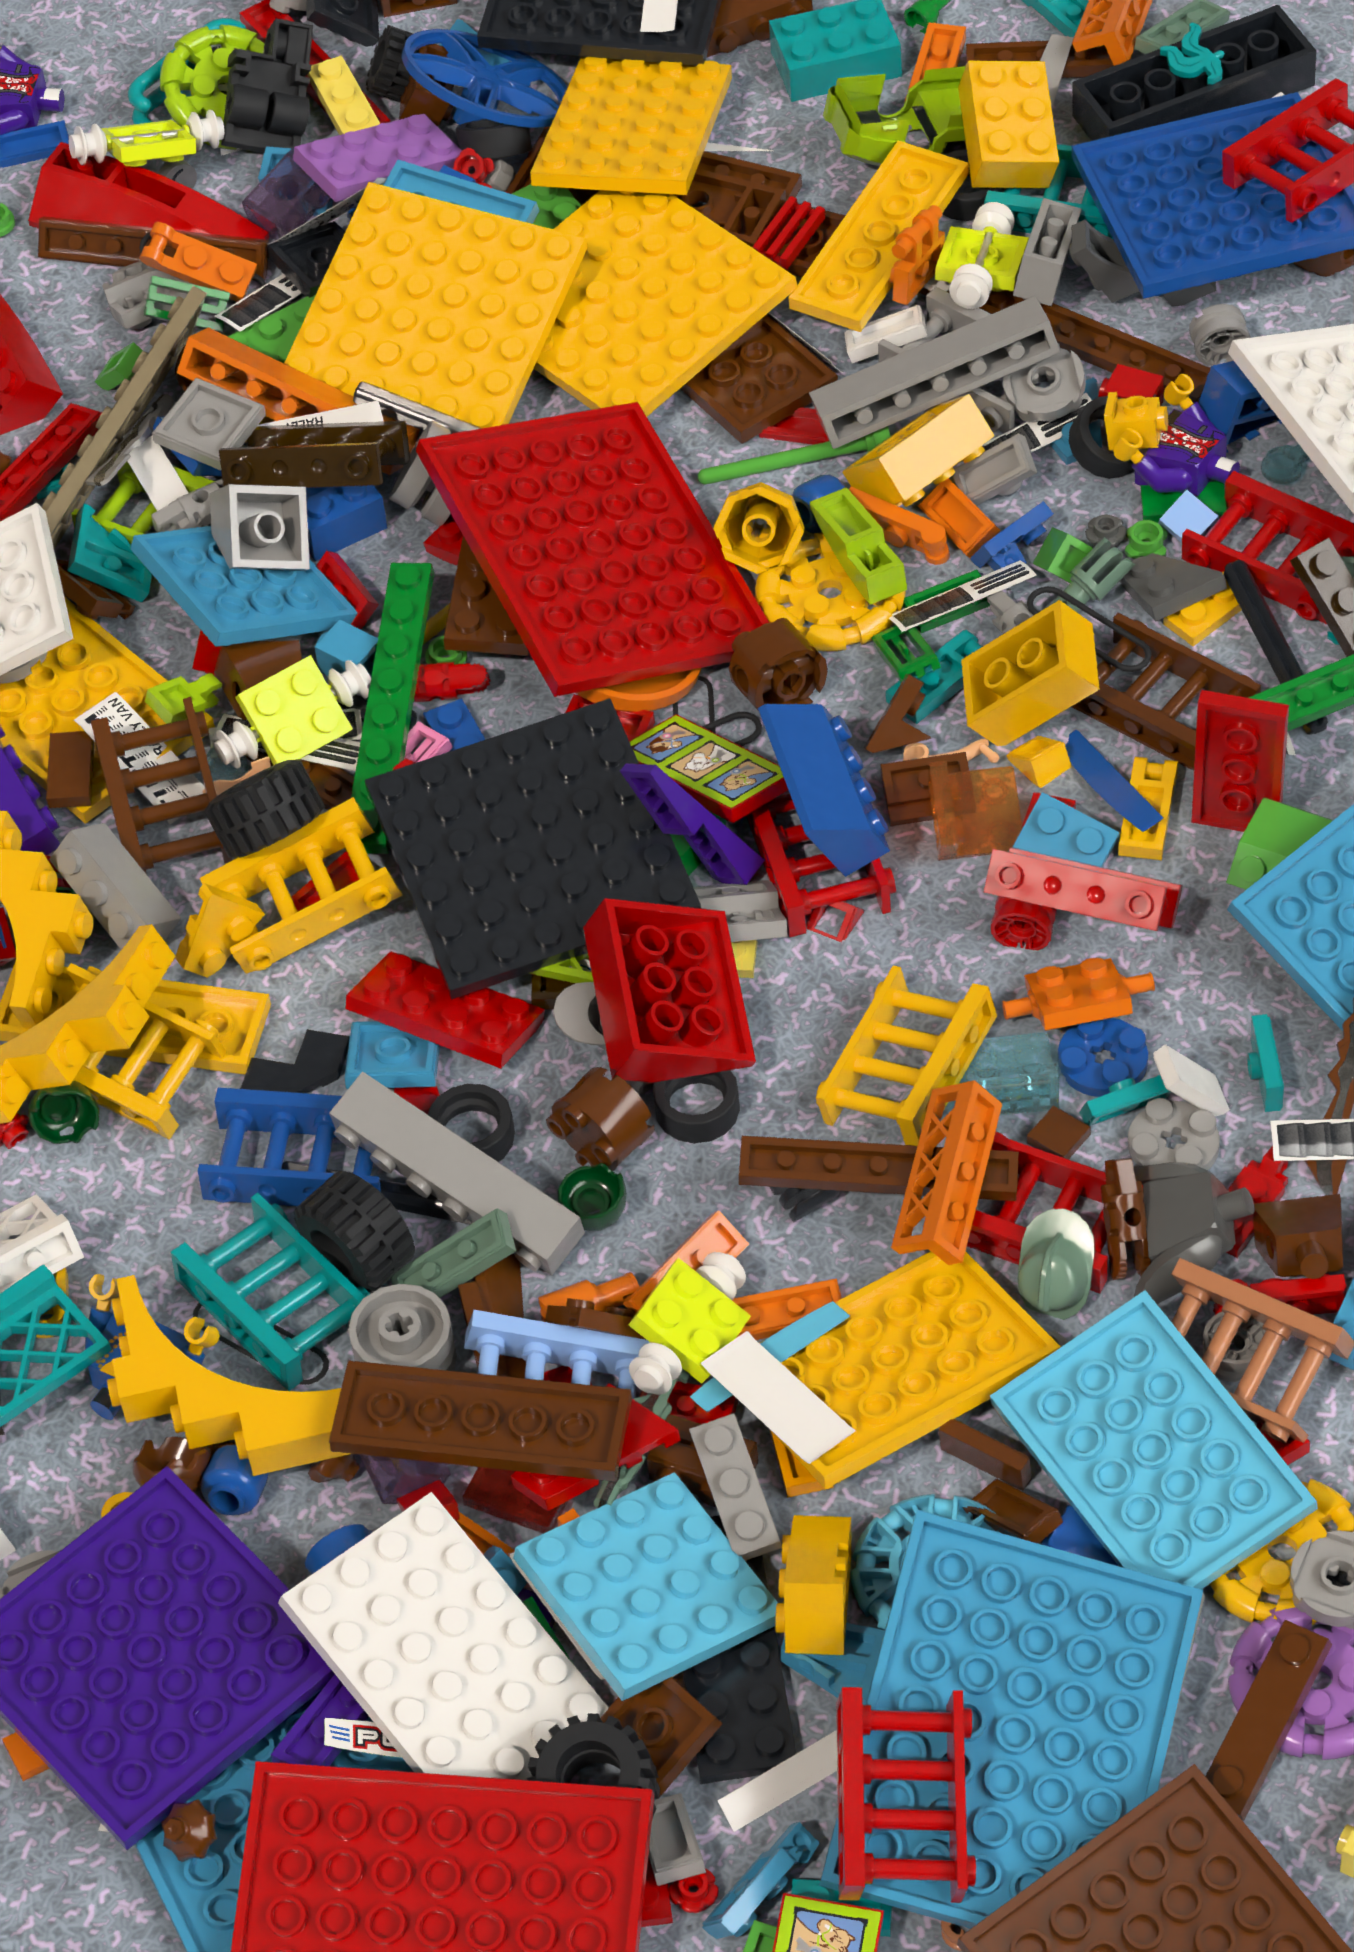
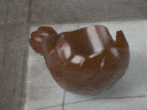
[133,1436,236,1492]

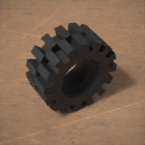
[366,25,419,101]

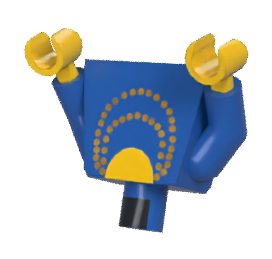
[85,1274,220,1420]

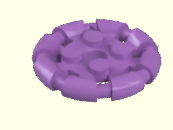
[1228,1607,1354,1760]

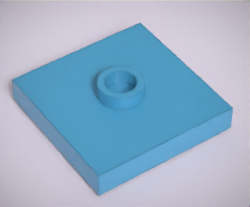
[345,1021,440,1089]

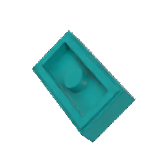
[1247,1014,1284,1112]
[1079,1075,1172,1126]

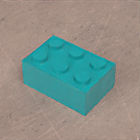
[769,0,902,102]

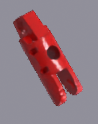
[414,661,491,702]

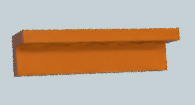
[1072,0,1153,66]
[891,1080,1002,1265]

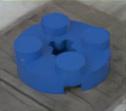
[1058,1018,1148,1097]

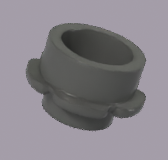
[1085,514,1127,550]

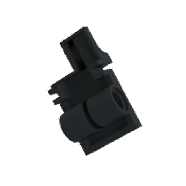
[221,18,313,153]

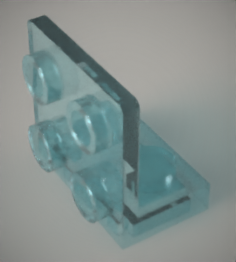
[963,1032,1059,1116]

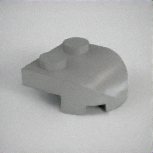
[102,261,191,329]

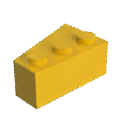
[775,1515,852,1655]

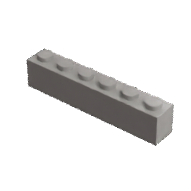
[809,296,1060,449]
[329,1071,585,1276]

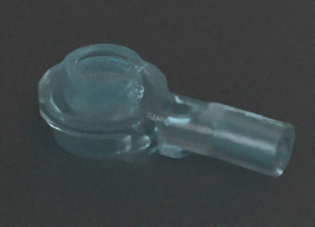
[1261,444,1310,484]

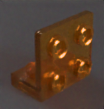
[927,760,1022,861]

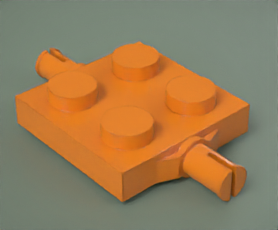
[1002,958,1155,1031]

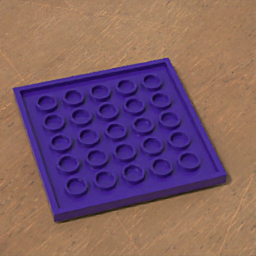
[0,1466,335,1850]

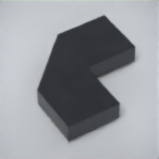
[240,1029,350,1093]

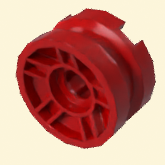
[991,896,1057,951]

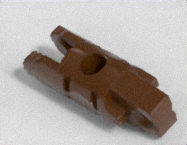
[1101,1158,1151,1280]

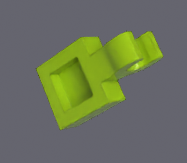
[145,673,222,724]

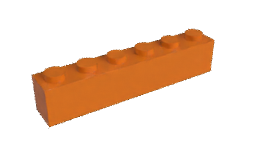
[177,327,420,475]

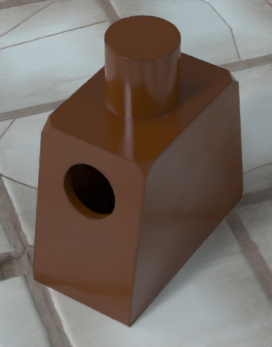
[214,640,302,720]
[1253,1194,1343,1279]

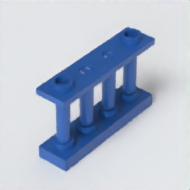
[198,1087,381,1206]

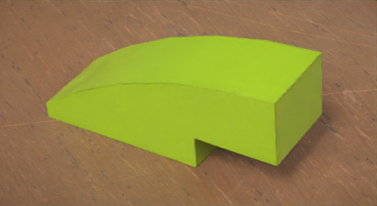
[809,487,907,605]

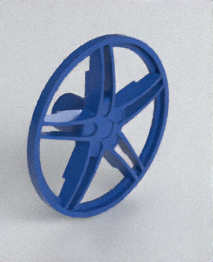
[402,29,568,128]

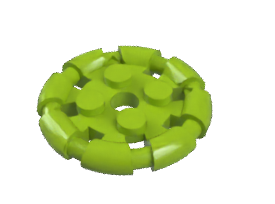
[160,25,264,150]

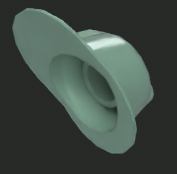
[1017,1209,1095,1320]

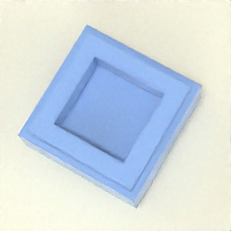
[1159,490,1218,543]

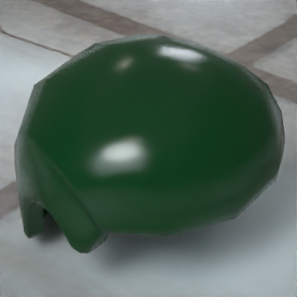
[28,1080,99,1144]
[557,1163,627,1231]

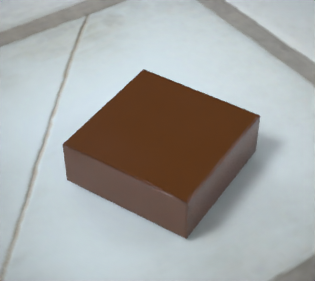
[1027,1105,1091,1160]

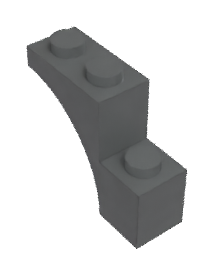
[1069,219,1216,306]

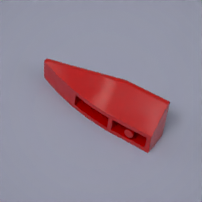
[28,142,270,240]
[0,294,63,435]

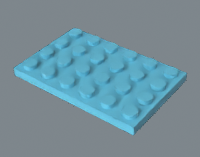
[990,1290,1318,1589]

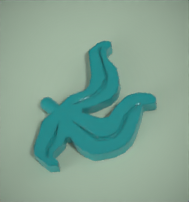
[1160,23,1224,85]

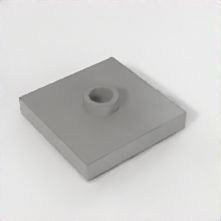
[152,377,266,470]

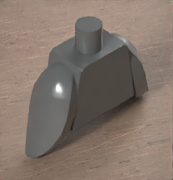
[1133,1162,1254,1304]

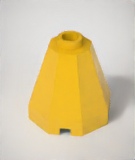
[713,482,805,574]

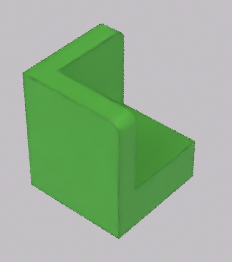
[1033,527,1093,583]

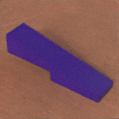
[620,763,765,885]

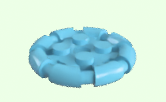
[850,1494,1000,1630]

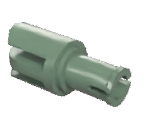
[1046,537,1135,612]

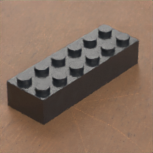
[1072,5,1317,141]

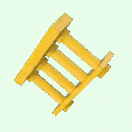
[200,797,402,974]
[66,963,227,1140]
[816,965,997,1146]

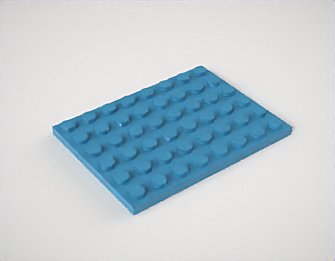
[819,1510,1204,1929]

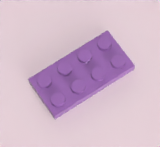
[293,114,462,202]

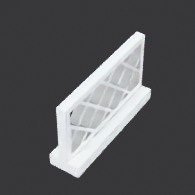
[0,1194,84,1293]

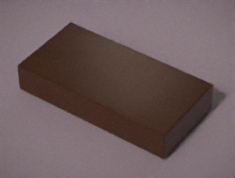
[46,731,94,808]
[938,1419,1032,1491]
[963,1479,1063,1543]

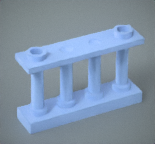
[464,1310,650,1399]

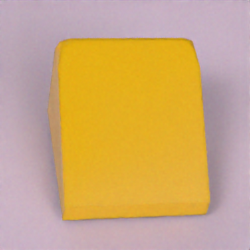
[1006,735,1072,788]

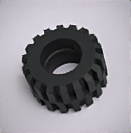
[204,759,325,858]
[294,1170,415,1294]
[527,1713,660,1818]

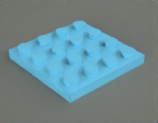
[513,1472,778,1701]

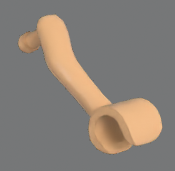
[903,739,999,763]

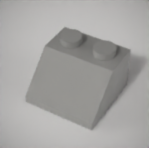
[210,484,310,571]

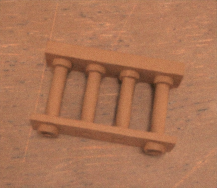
[1171,1258,1354,1443]

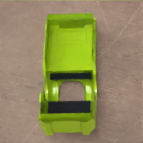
[823,66,966,166]

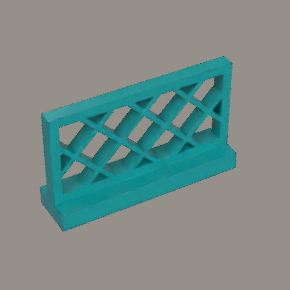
[0,1264,112,1427]

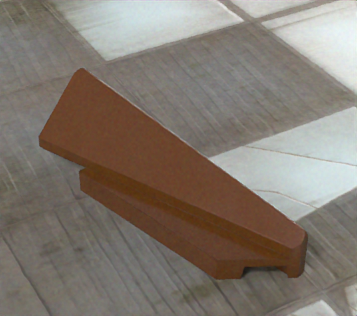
[458,1254,526,1378]

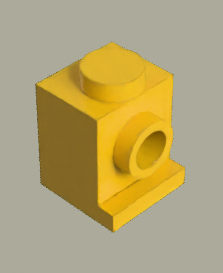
[1104,392,1168,450]

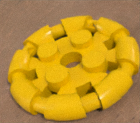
[755,532,906,651]
[1209,1478,1354,1625]

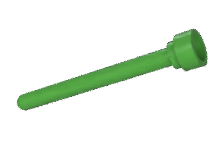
[697,426,890,485]

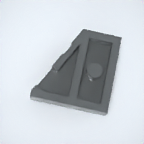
[1119,553,1227,622]

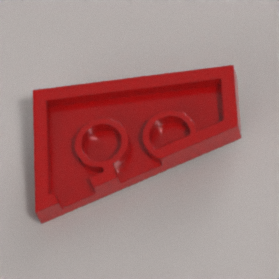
[510,1383,681,1511]

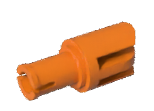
[538,1272,640,1322]

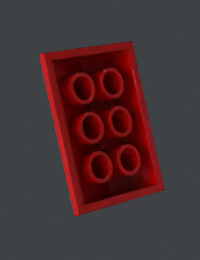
[583,898,756,1083]

